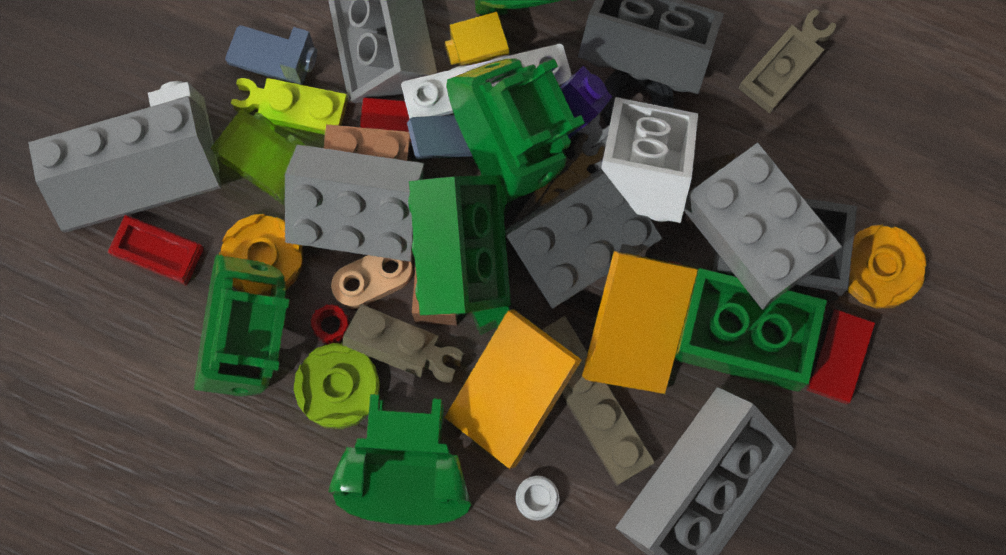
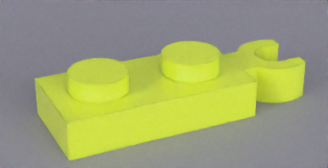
[231,78,348,135]

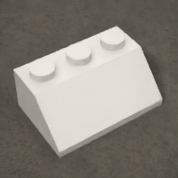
[601,97,698,223]

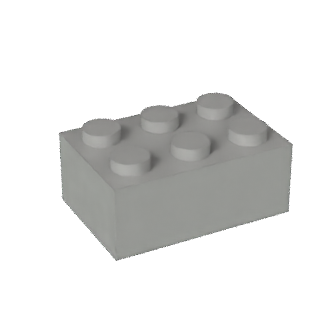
[684,143,842,309]
[285,145,424,262]

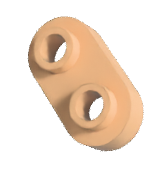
[331,255,413,309]

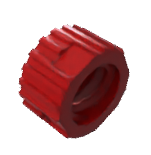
[310,304,350,344]

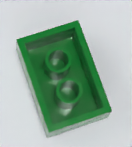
[674,268,827,392]

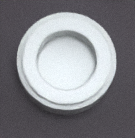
[516,476,559,521]

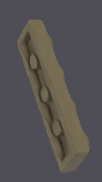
[542,316,655,486]

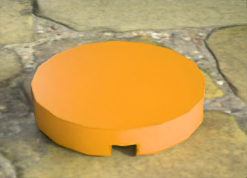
[219,214,304,296]
[848,225,926,309]

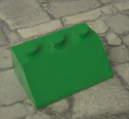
[408,175,511,315]

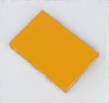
[582,251,698,394]
[444,310,582,469]

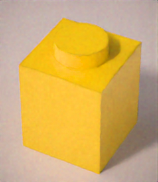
[445,12,509,66]

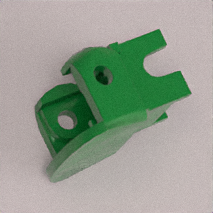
[446,58,585,204]
[194,255,290,396]
[328,394,472,526]

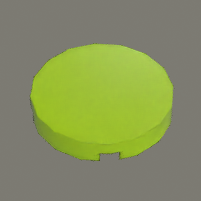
[294,343,380,429]

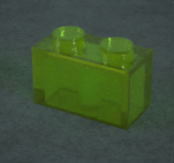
[211,109,306,205]

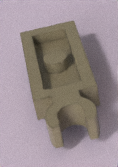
[738,9,836,114]
[342,304,464,383]

